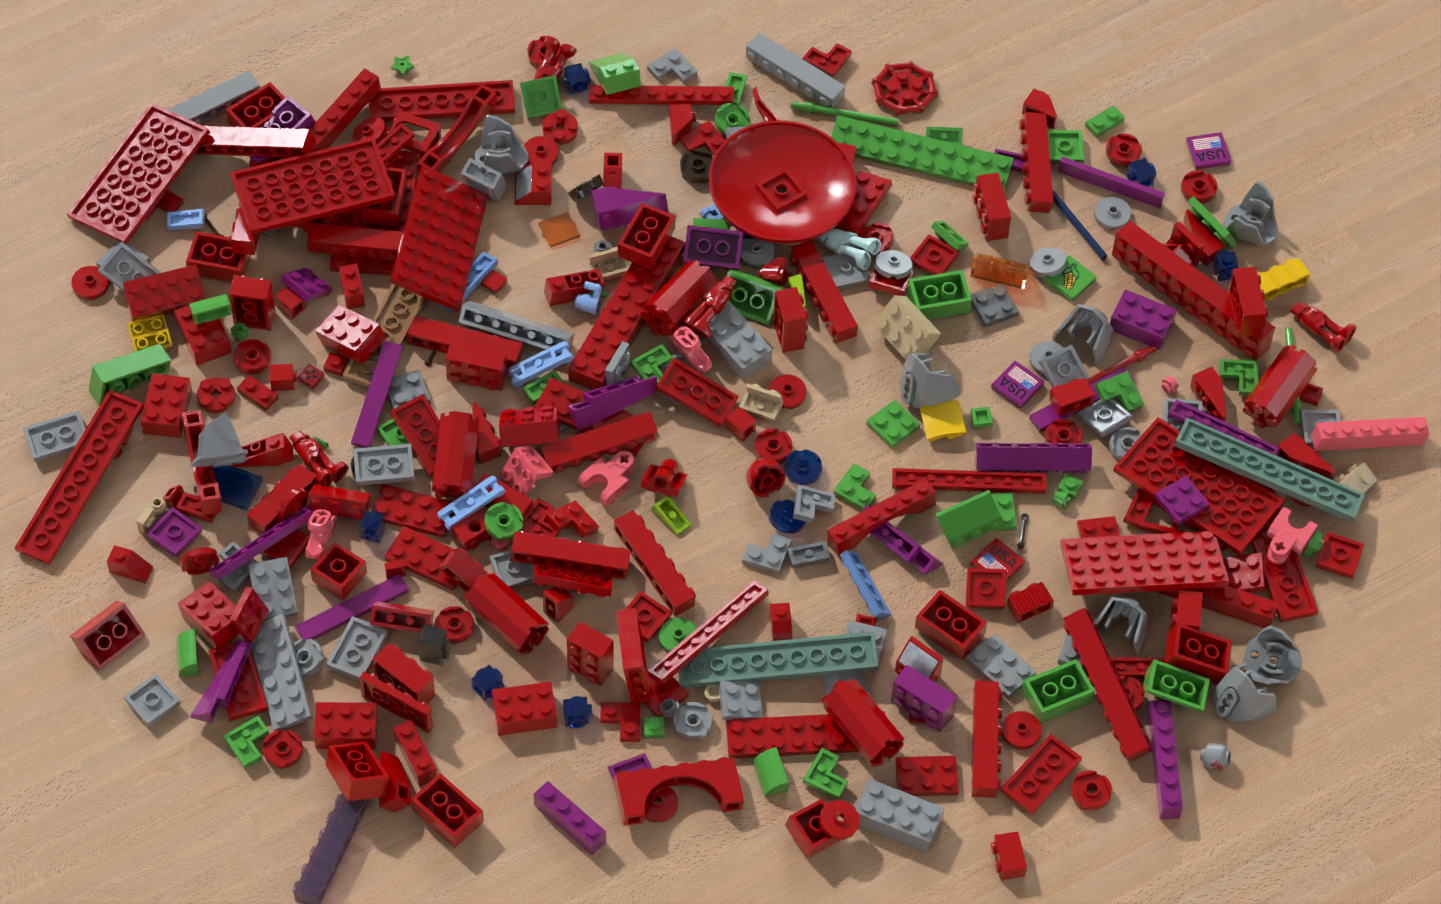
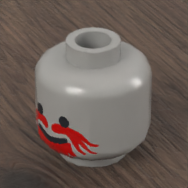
[1200,743,1231,770]

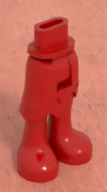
[534,37,577,81]
[682,276,737,339]
[1290,302,1357,353]
[289,431,349,486]

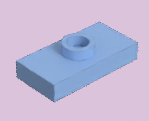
[167,209,205,231]

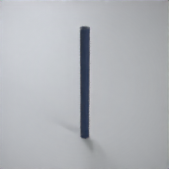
[1052,191,1108,260]

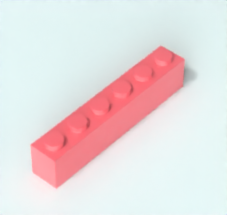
[1311,417,1430,451]

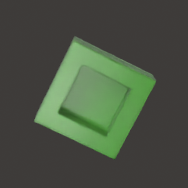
[970,407,993,428]
[1304,531,1323,558]
[644,717,665,739]

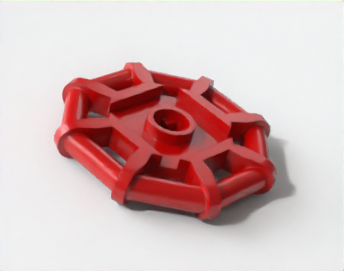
[871,60,938,116]

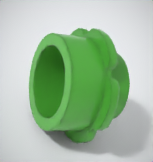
[230,323,249,341]

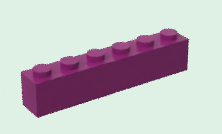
[975,443,1092,473]
[1148,700,1183,819]

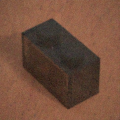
[418,625,451,666]

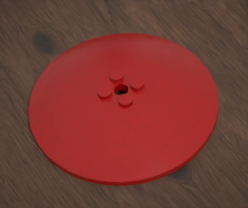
[709,120,856,243]

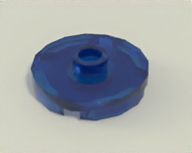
[784,449,822,485]
[768,499,806,534]

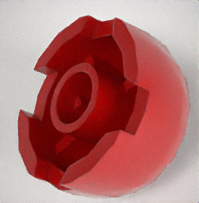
[746,458,786,497]

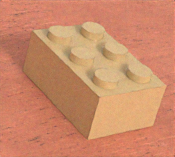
[873,295,941,359]

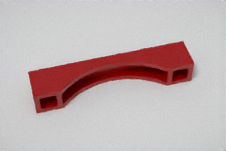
[418,83,497,173]
[182,410,222,515]
[827,479,936,556]

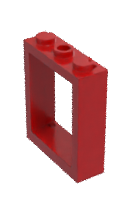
[616,608,651,703]

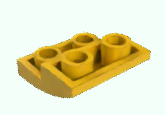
[127,314,173,352]
[920,400,967,442]

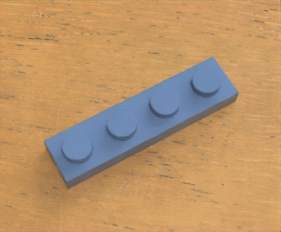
[437,252,499,313]
[840,550,891,619]

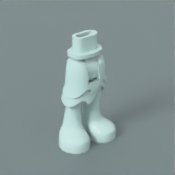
[816,229,881,270]

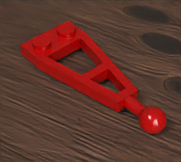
[1123,488,1227,551]

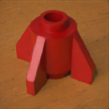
[759,257,793,287]

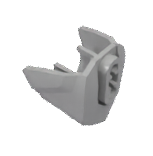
[475,115,529,174]
[1223,181,1278,246]
[1052,304,1114,366]
[900,352,961,408]
[191,413,248,468]
[1094,597,1150,657]
[1243,626,1302,684]
[1213,662,1277,723]

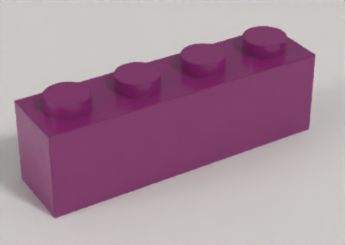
[534,781,606,855]

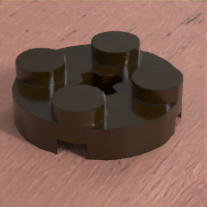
[680,149,713,183]
[568,174,604,202]

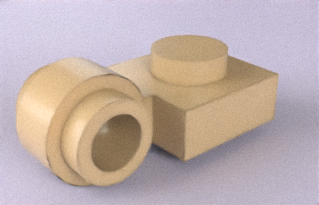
[136,497,166,534]

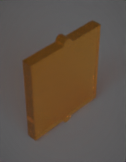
[538,212,580,248]

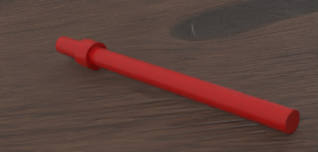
[1086,344,1157,384]

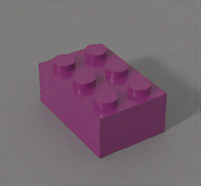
[683,225,744,270]
[1110,289,1177,350]
[891,665,957,732]

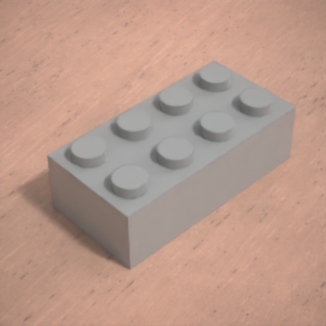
[707,301,773,380]
[856,779,945,852]

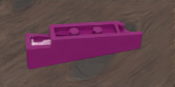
[567,376,658,431]
[864,505,943,575]
[190,639,253,723]

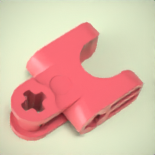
[668,325,713,374]
[578,451,634,506]
[1266,507,1318,564]
[305,510,337,560]

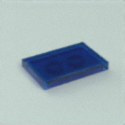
[193,465,263,511]

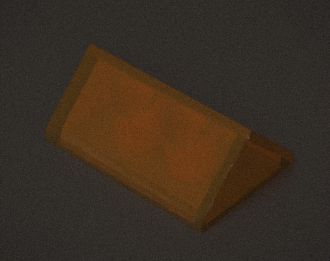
[970,253,1031,290]

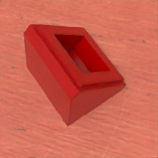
[162,485,184,509]

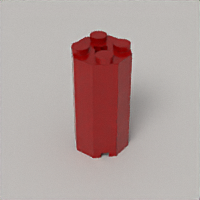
[640,260,717,336]
[1242,345,1317,429]
[432,411,479,500]
[463,573,549,655]
[821,679,904,767]

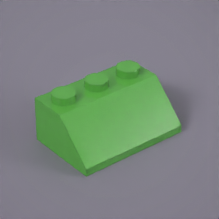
[727,269,785,325]
[936,490,1005,548]
[1143,659,1210,713]

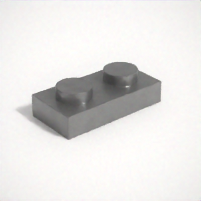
[787,541,830,569]

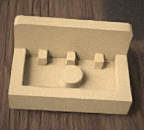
[589,247,630,281]
[739,383,783,422]
[1334,462,1377,493]

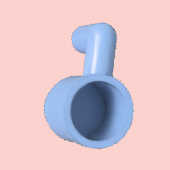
[575,281,602,315]

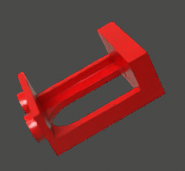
[384,111,441,159]

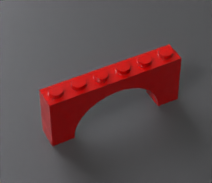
[614,757,744,826]

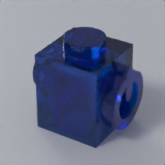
[563,63,591,95]
[1126,158,1157,187]
[1213,250,1239,281]
[360,510,385,543]
[471,665,505,701]
[563,696,593,728]

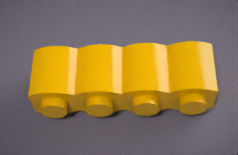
[1257,258,1311,302]

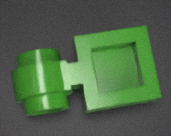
[1052,474,1083,508]

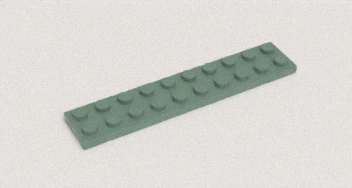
[1174,418,1365,523]
[679,632,878,688]

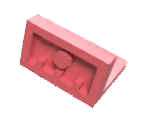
[499,445,554,496]

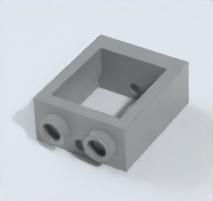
[461,158,507,202]

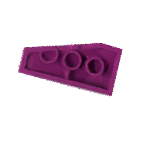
[249,96,315,164]
[591,187,669,230]

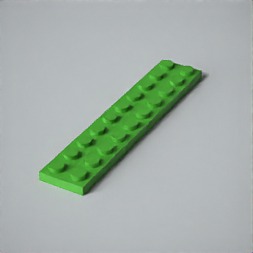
[831,115,1014,192]

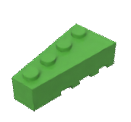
[89,344,171,406]

